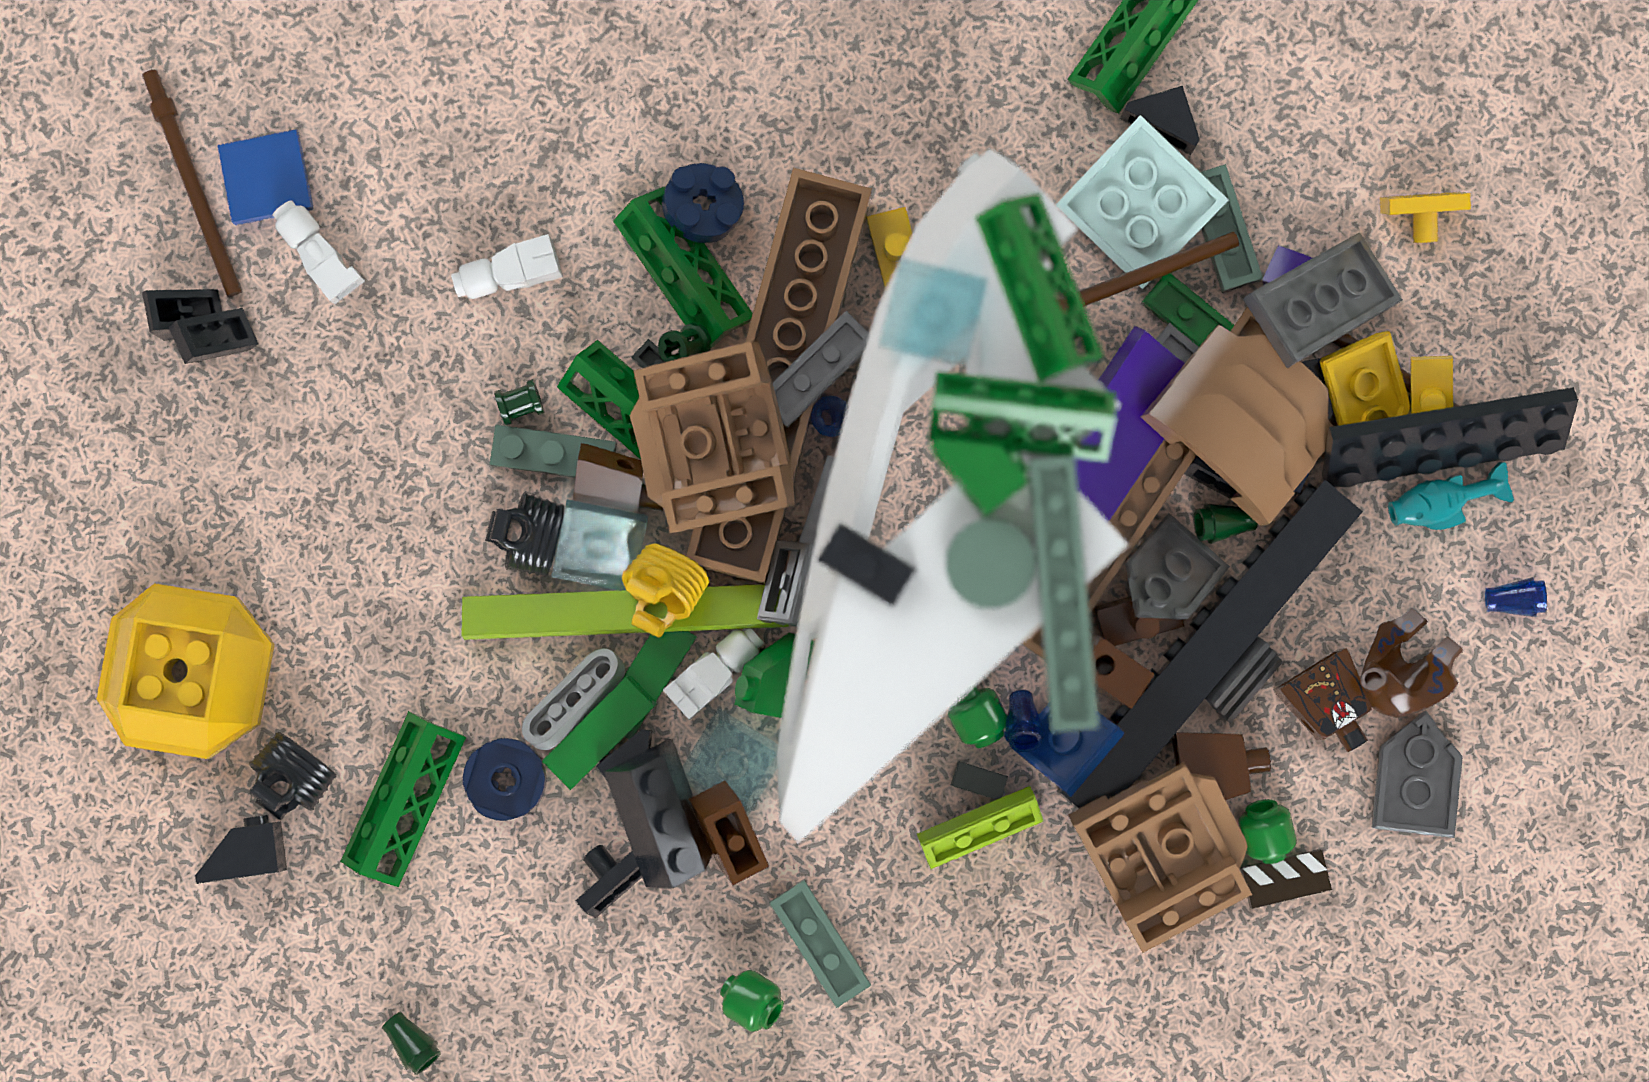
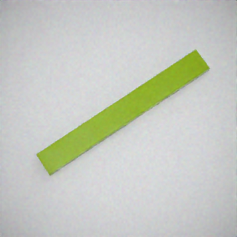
[461,584,789,640]

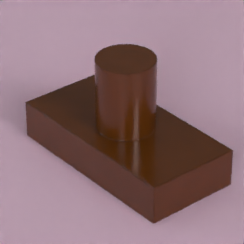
[1094,596,1185,646]

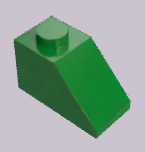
[928,439,1029,519]
[734,632,815,718]

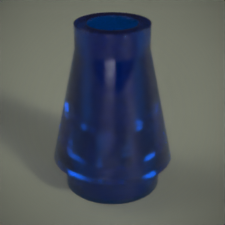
[811,396,848,437]
[1484,577,1547,617]
[1004,690,1045,752]

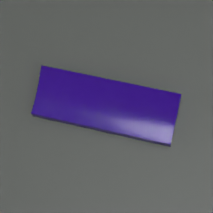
[1075,326,1185,522]

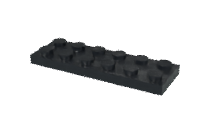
[1322,387,1579,488]

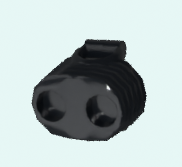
[485,492,565,577]
[249,732,337,820]

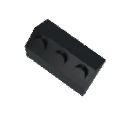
[604,739,713,889]

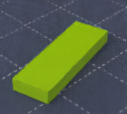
[916,786,1044,869]

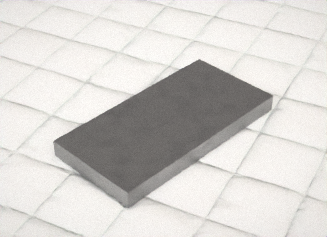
[1243,232,1403,368]

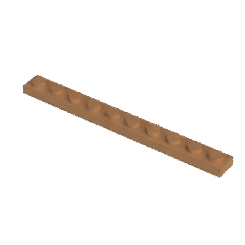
[1020,306,1265,660]

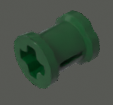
[658,323,711,362]
[494,379,545,426]

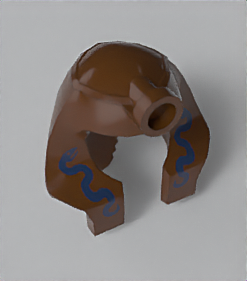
[1361,608,1463,718]

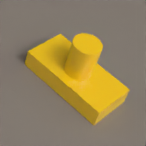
[1380,192,1471,243]
[866,206,913,290]
[1410,356,1453,414]

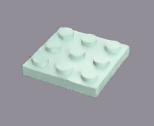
[1056,115,1229,289]

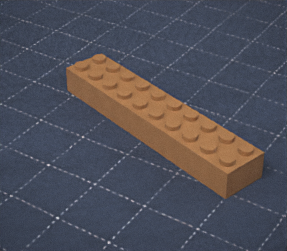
[686,167,872,585]

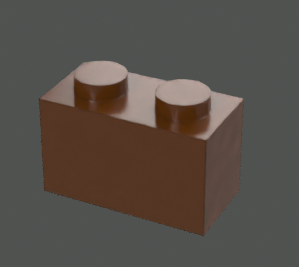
[688,780,770,886]

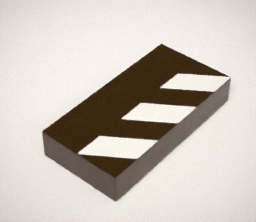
[1240,849,1332,909]

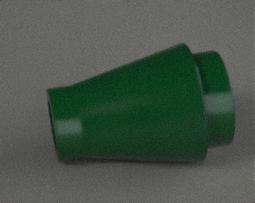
[1194,504,1258,544]
[382,1012,441,1075]

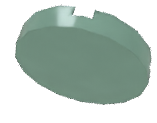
[946,519,1036,609]

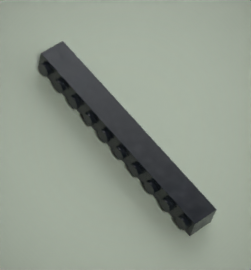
[1056,480,1363,810]

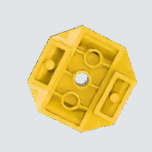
[96,583,275,759]

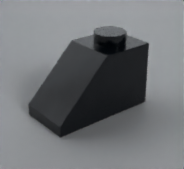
[195,815,287,884]

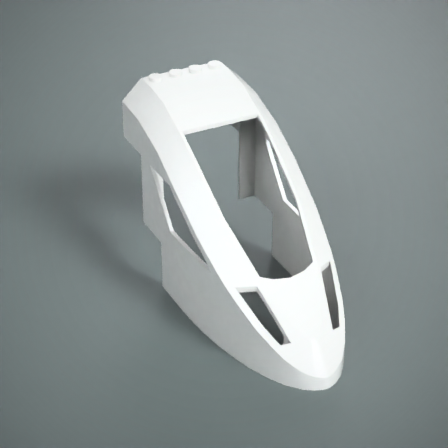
[777,148,1128,842]

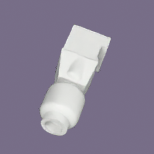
[273,200,365,304]
[451,234,563,299]
[663,628,764,720]

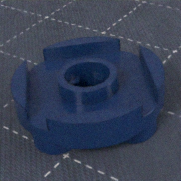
[662,163,744,243]
[463,738,547,821]

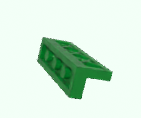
[1067,0,1198,114]
[613,186,753,348]
[975,193,1104,383]
[557,340,641,460]
[928,371,1116,461]
[340,711,466,888]

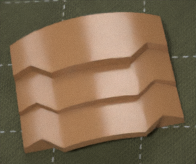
[1141,325,1333,526]
[630,341,795,534]
[1068,762,1252,953]

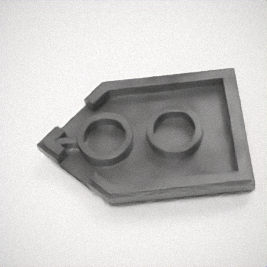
[1125,513,1230,619]
[1372,711,1463,838]

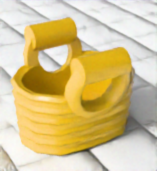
[622,543,709,637]

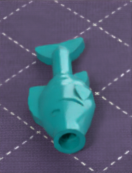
[1388,462,1514,530]

